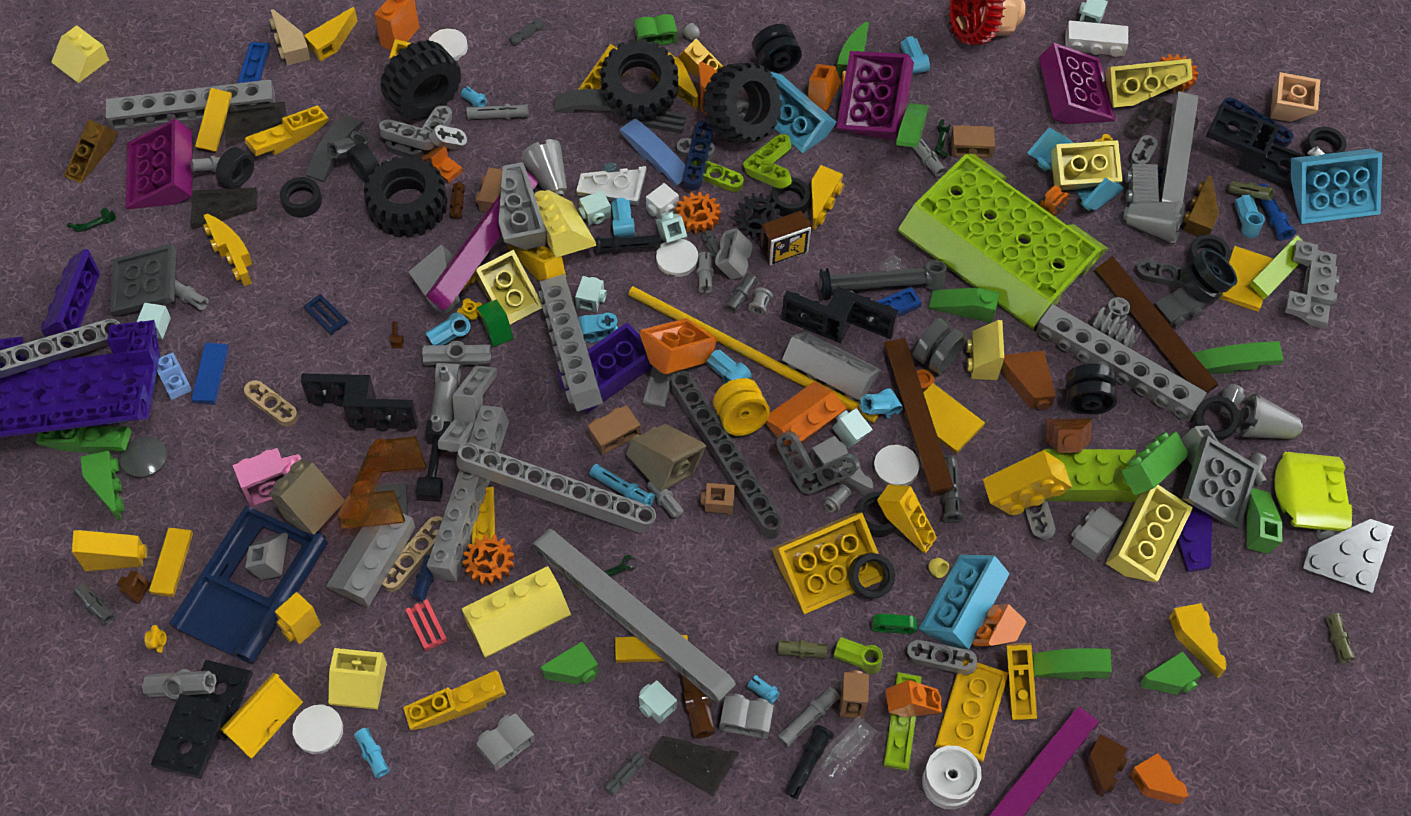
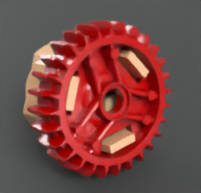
[947,0,1025,45]

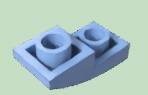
[157,352,192,400]

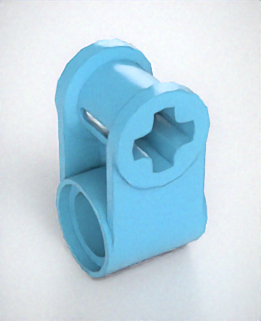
[578,313,618,343]

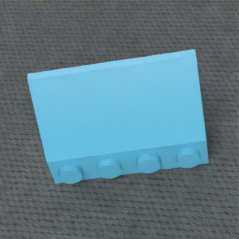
[1291,149,1382,224]

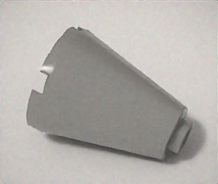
[521,139,567,197]
[1123,201,1185,243]
[1236,393,1303,439]

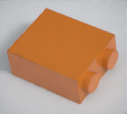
[374,0,420,50]

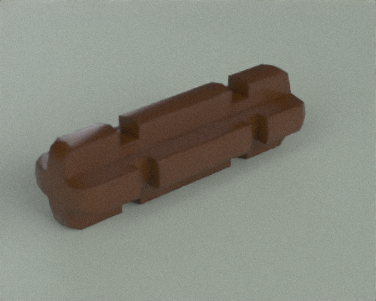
[449,181,465,219]

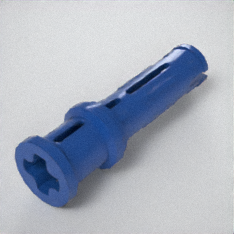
[1256,183,1296,241]

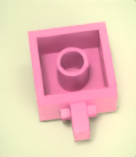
[233,448,301,508]

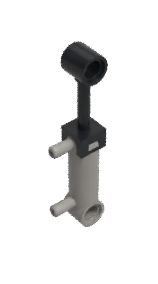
[416,363,461,501]

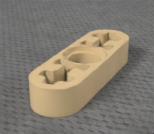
[244,380,298,427]

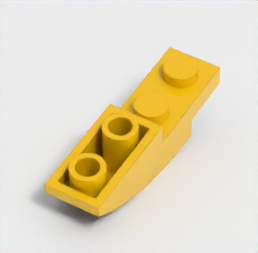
[245,105,329,156]
[203,214,253,286]
[403,670,507,730]

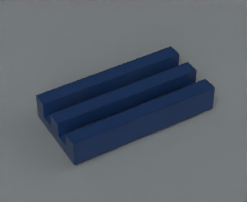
[303,294,348,336]

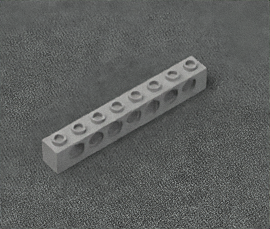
[106,80,276,130]
[538,274,603,412]
[1036,304,1207,422]
[427,405,509,582]

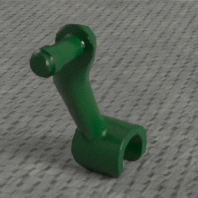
[935,119,951,158]
[67,208,116,232]
[604,555,636,577]

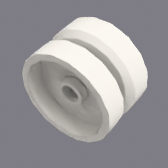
[922,745,981,810]

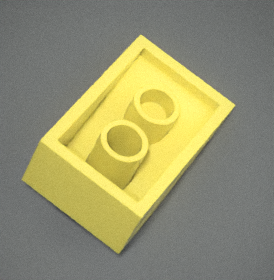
[1051,140,1122,191]
[473,250,542,324]

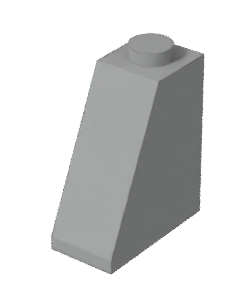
[409,244,460,315]

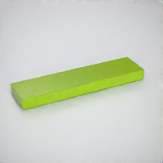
[1249,235,1303,299]
[884,672,922,771]

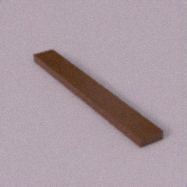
[1096,256,1219,394]
[884,338,954,495]

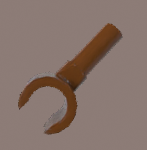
[390,321,404,349]

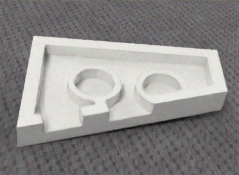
[576,166,646,206]

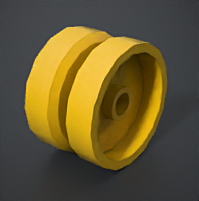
[713,378,770,436]

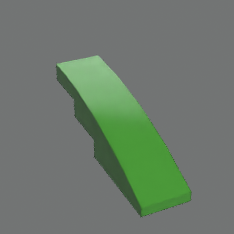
[896,103,929,147]
[1193,341,1283,374]

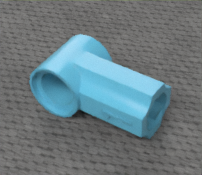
[900,36,930,74]
[1234,195,1265,238]
[611,198,635,238]
[425,312,470,345]
[707,350,752,384]
[860,388,903,418]

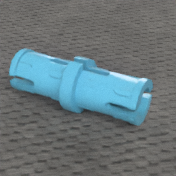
[354,728,390,778]

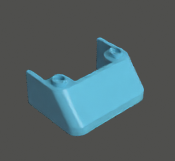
[1027,127,1124,211]

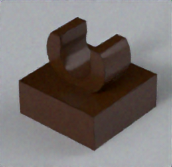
[116,570,151,604]

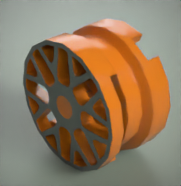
[1039,185,1071,217]

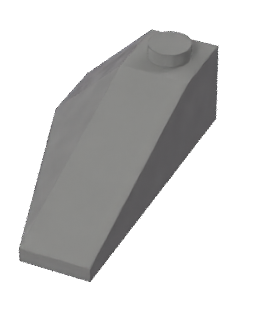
[498,162,546,250]

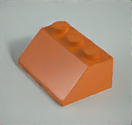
[640,318,717,374]
[766,381,847,453]

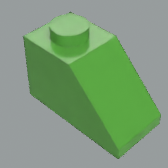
[541,642,599,685]
[1140,652,1201,695]

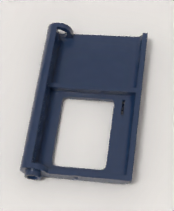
[169,505,328,665]

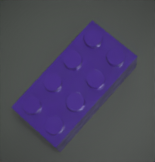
[558,322,653,414]

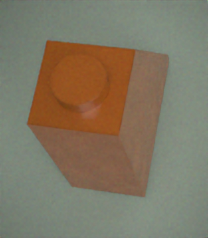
[1000,351,1056,410]
[1046,418,1092,453]

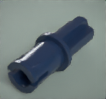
[412,555,434,602]

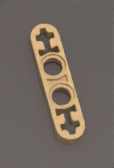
[382,516,443,592]

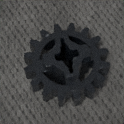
[735,193,780,239]

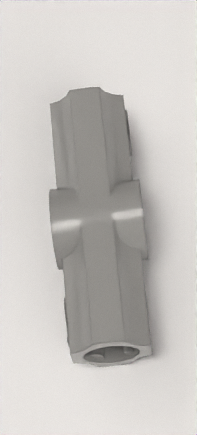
[422,341,491,368]
[142,669,217,699]

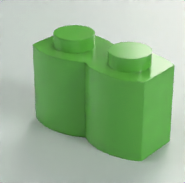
[634,14,678,45]

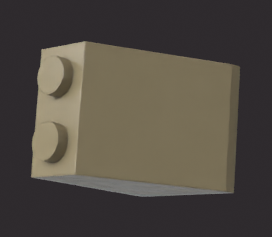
[626,424,706,492]
[269,459,345,535]

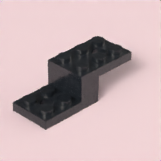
[1205,104,1305,191]
[781,287,899,344]
[301,373,418,432]
[151,660,253,779]

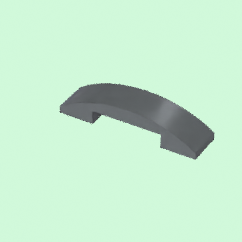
[554,89,624,115]
[306,115,364,182]

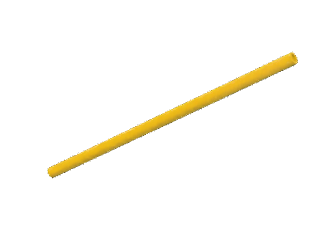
[628,286,879,423]

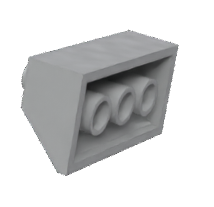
[782,331,882,401]
[326,507,416,608]

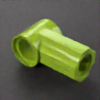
[834,637,883,674]

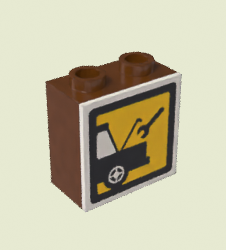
[760,211,812,266]

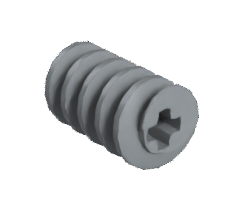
[1092,307,1142,348]

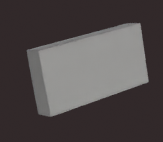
[643,366,675,409]

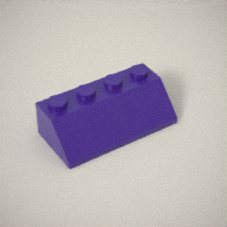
[41,249,101,345]

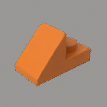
[422,146,463,184]

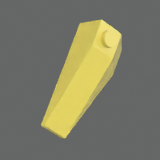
[1105,59,1192,108]

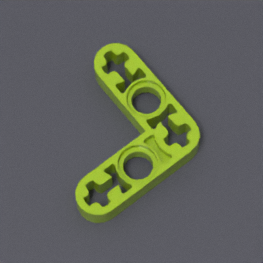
[743,134,792,188]

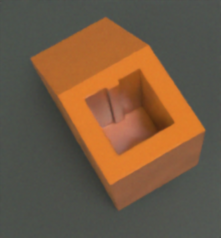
[808,64,841,112]
[972,604,1027,646]
[885,680,942,717]
[1129,753,1189,805]

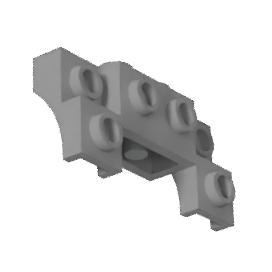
[1285,240,1339,329]

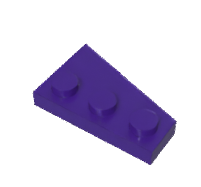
[1177,504,1212,572]

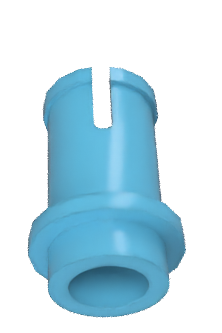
[461,86,487,107]
[747,675,780,704]

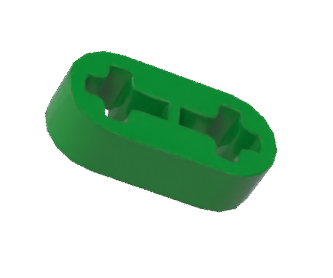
[872,614,917,634]

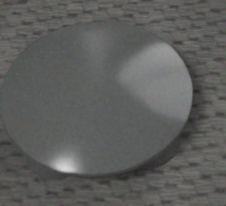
[120,437,167,478]

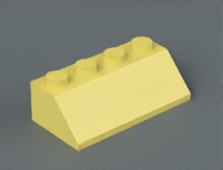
[534,190,596,258]
[1105,485,1193,583]
[462,566,571,658]

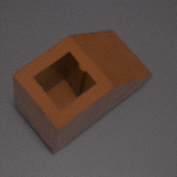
[1086,734,1128,797]

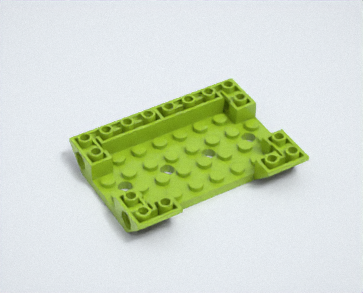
[898,154,1108,330]

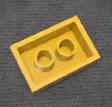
[983,450,1072,515]

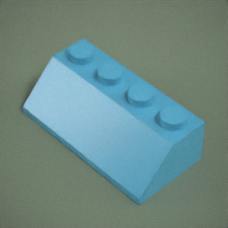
[771,72,837,153]
[918,555,1010,650]

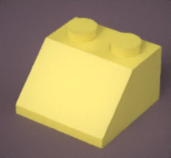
[52,25,109,83]
[966,320,1004,380]

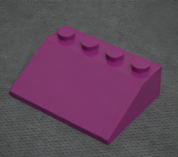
[1039,43,1115,124]
[836,51,914,140]
[126,118,192,209]

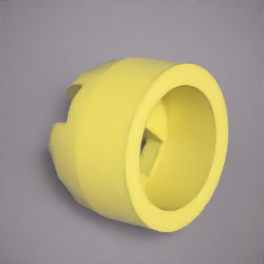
[928,558,949,578]

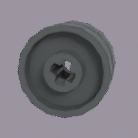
[913,318,967,375]

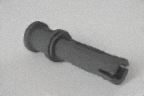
[942,455,964,523]

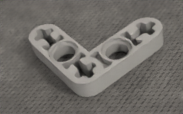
[379,106,452,150]

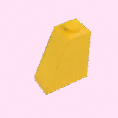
[72,530,147,572]

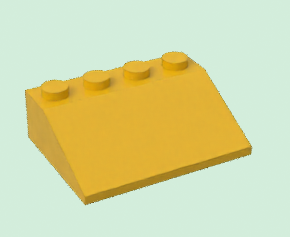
[771,513,884,614]

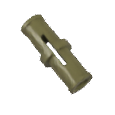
[1229,181,1274,201]
[1325,613,1355,663]
[778,639,827,659]

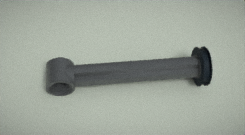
[819,260,947,300]

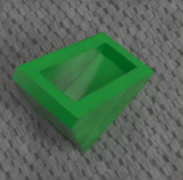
[476,299,514,347]

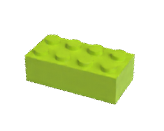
[1045,449,1139,502]

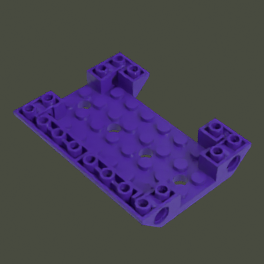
[0,320,160,437]

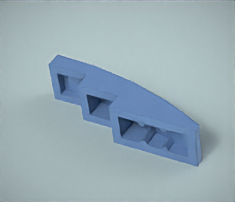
[619,118,693,187]

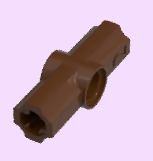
[681,675,715,739]

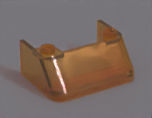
[337,436,427,528]

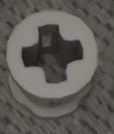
[748,287,773,316]

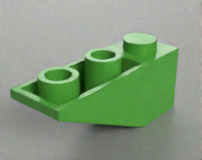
[81,450,125,521]
[1247,488,1282,554]

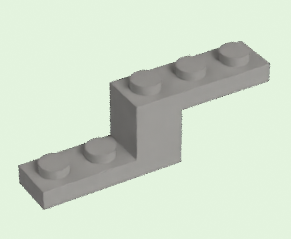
[438,365,497,452]

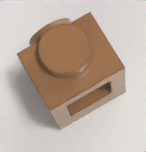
[701,483,735,515]

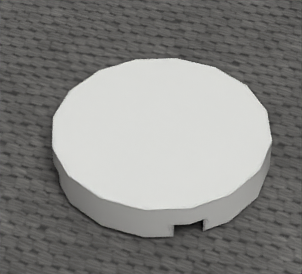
[429,29,468,61]
[656,239,698,277]
[874,445,920,486]
[293,705,343,754]

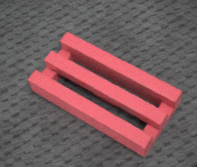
[405,599,447,652]

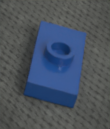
[876,287,922,316]

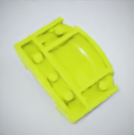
[1274,452,1352,532]

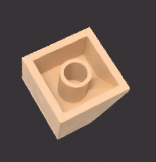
[1270,72,1320,122]

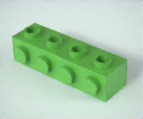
[1121,431,1190,496]

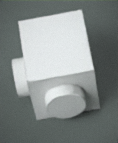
[646,183,679,219]

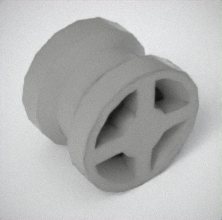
[1105,297,1130,323]

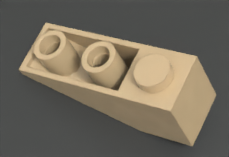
[269,9,311,65]

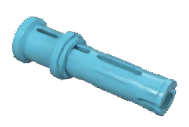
[589,463,655,506]

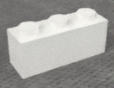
[1065,21,1128,57]

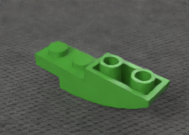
[35,427,132,454]

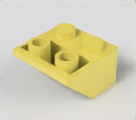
[328,648,387,710]

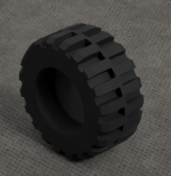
[601,39,679,122]
[380,40,461,120]
[703,63,782,143]
[364,156,448,237]

